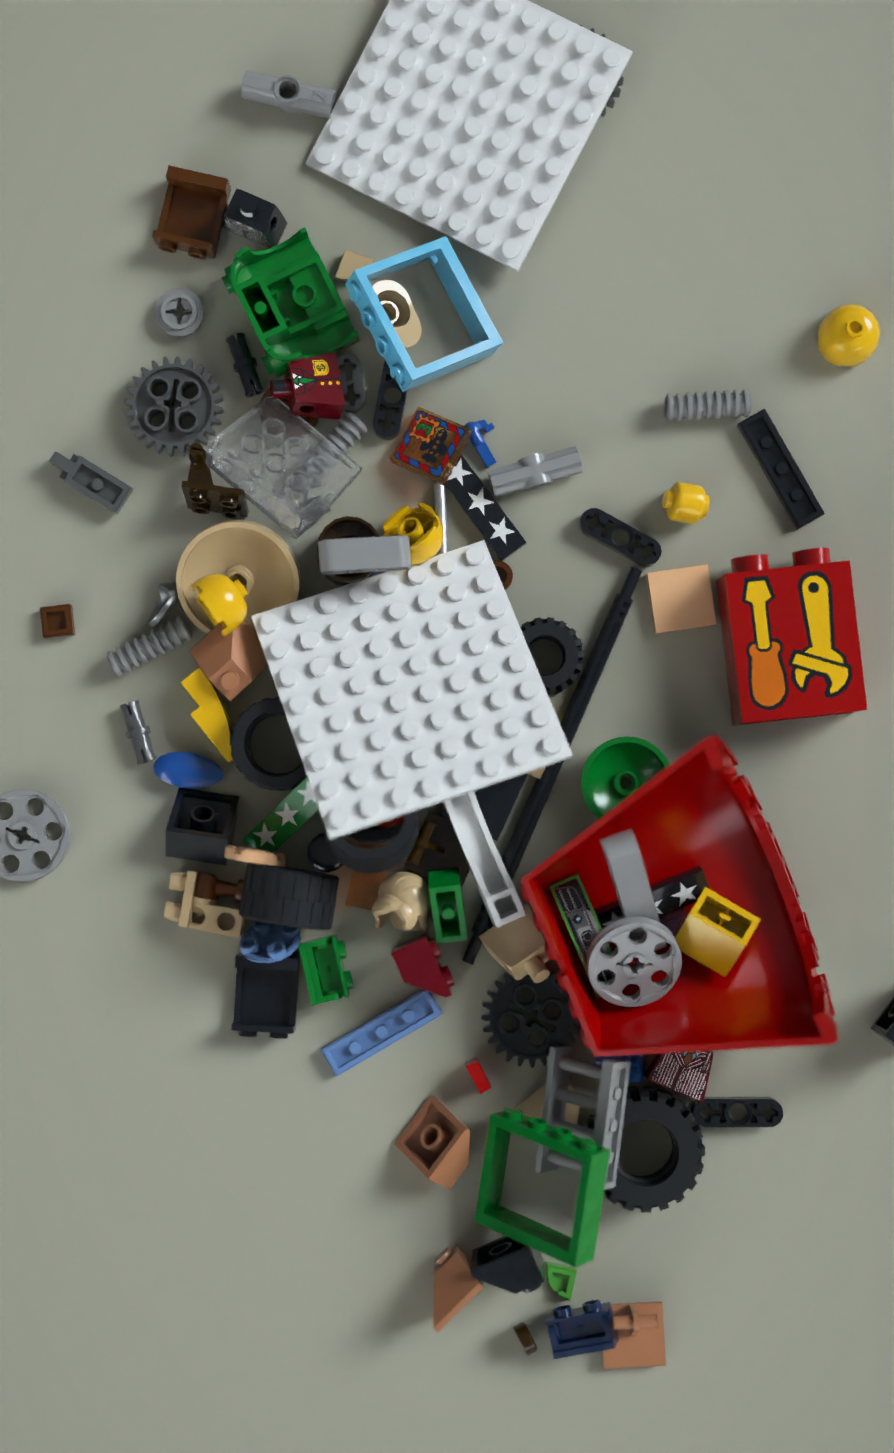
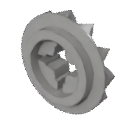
[155,288,205,338]

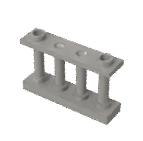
[535,1045,631,1190]

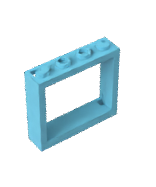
[345,236,503,392]

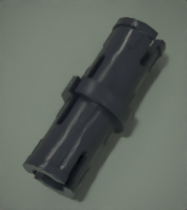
[226,333,264,397]

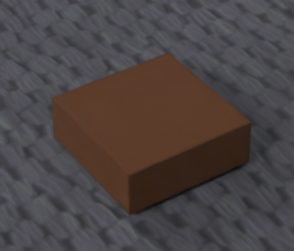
[40,604,75,639]

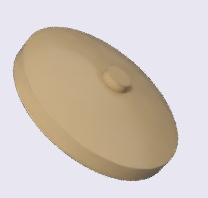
[176,520,300,634]

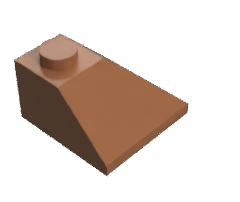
[190,619,268,701]
[394,1094,470,1190]
[433,1245,484,1332]

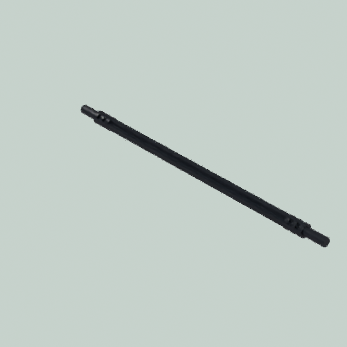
[462,567,642,965]

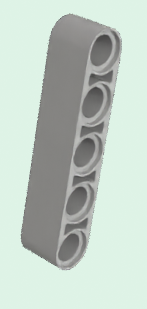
[600,829,667,951]

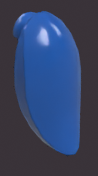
[154,752,224,788]

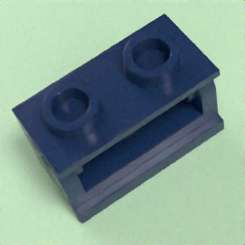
[545,1300,619,1359]

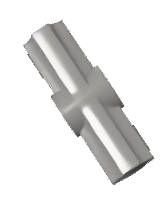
[241,70,336,119]
[487,446,583,498]

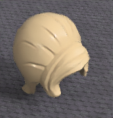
[372,872,431,932]

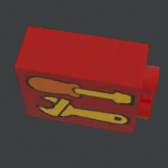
[716,548,867,726]

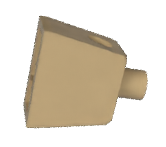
[479,904,550,983]

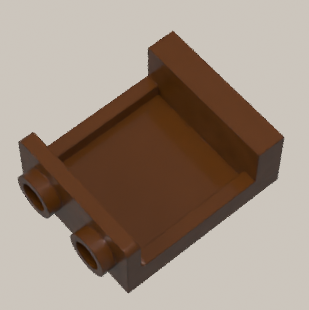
[152,165,231,260]

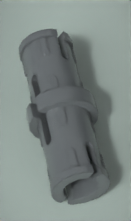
[120,700,157,764]

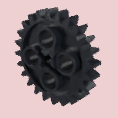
[481,971,580,1068]

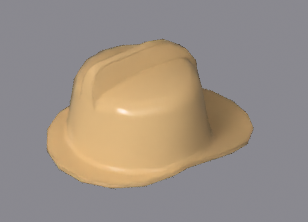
[372,280,422,348]

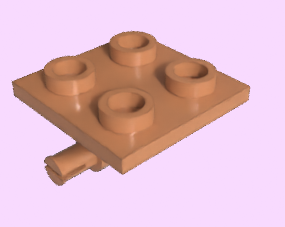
[602,1301,666,1369]

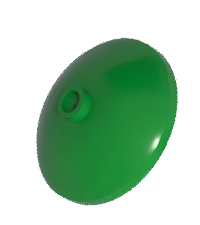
[580,736,670,820]

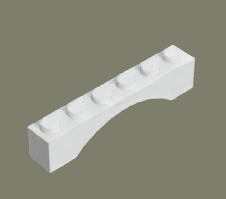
[443,791,526,928]

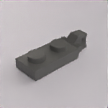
[49,451,133,515]

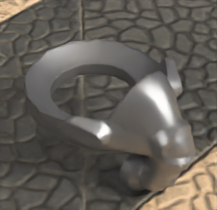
[148,582,184,627]

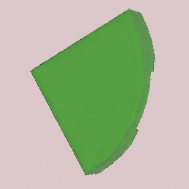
[545,1261,577,1301]

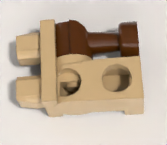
[164,870,247,938]

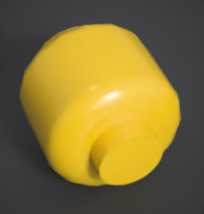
[662,482,710,524]

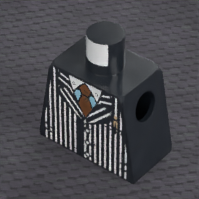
[223,189,287,248]

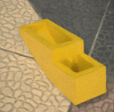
[180,667,234,763]

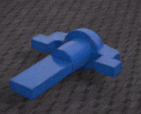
[457,420,496,468]

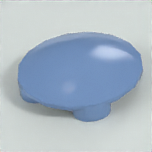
[239,920,301,963]

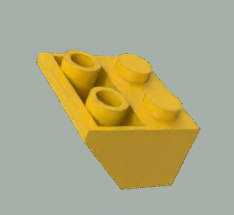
[675,887,761,978]

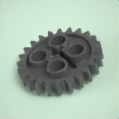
[124,356,225,457]

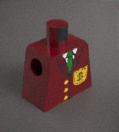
[270,353,345,420]

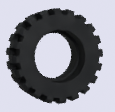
[587,1086,705,1213]

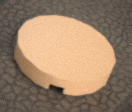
[224,845,287,867]

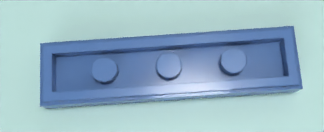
[321,989,443,1077]

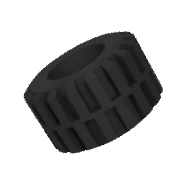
[520,617,584,696]

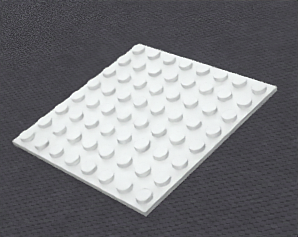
[305,0,633,272]
[251,540,573,840]

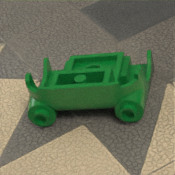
[221,227,360,378]

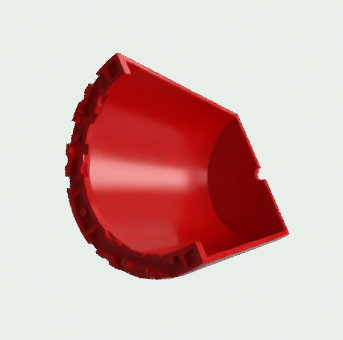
[520,734,838,1057]

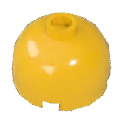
[817,304,880,367]
[381,503,444,565]
[189,573,248,637]

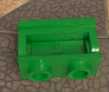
[299,934,354,1005]

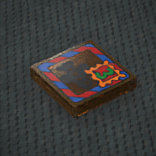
[390,407,472,485]

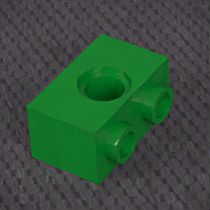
[428,868,468,944]

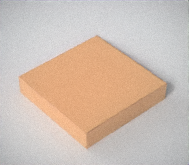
[646,564,717,634]

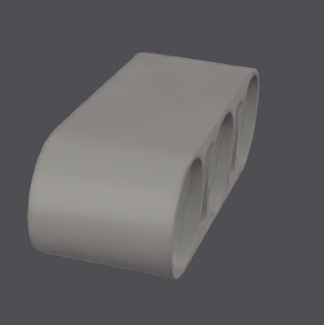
[318,536,411,574]

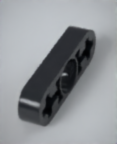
[373,360,408,440]
[579,508,661,567]
[691,1097,783,1127]

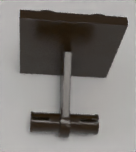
[181,443,249,519]
[404,811,470,888]

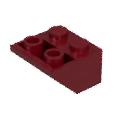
[391,933,455,997]

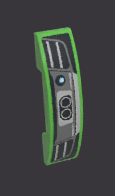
[549,873,614,998]

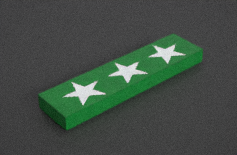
[243,777,319,853]

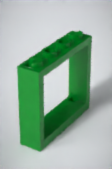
[475,1108,610,1268]

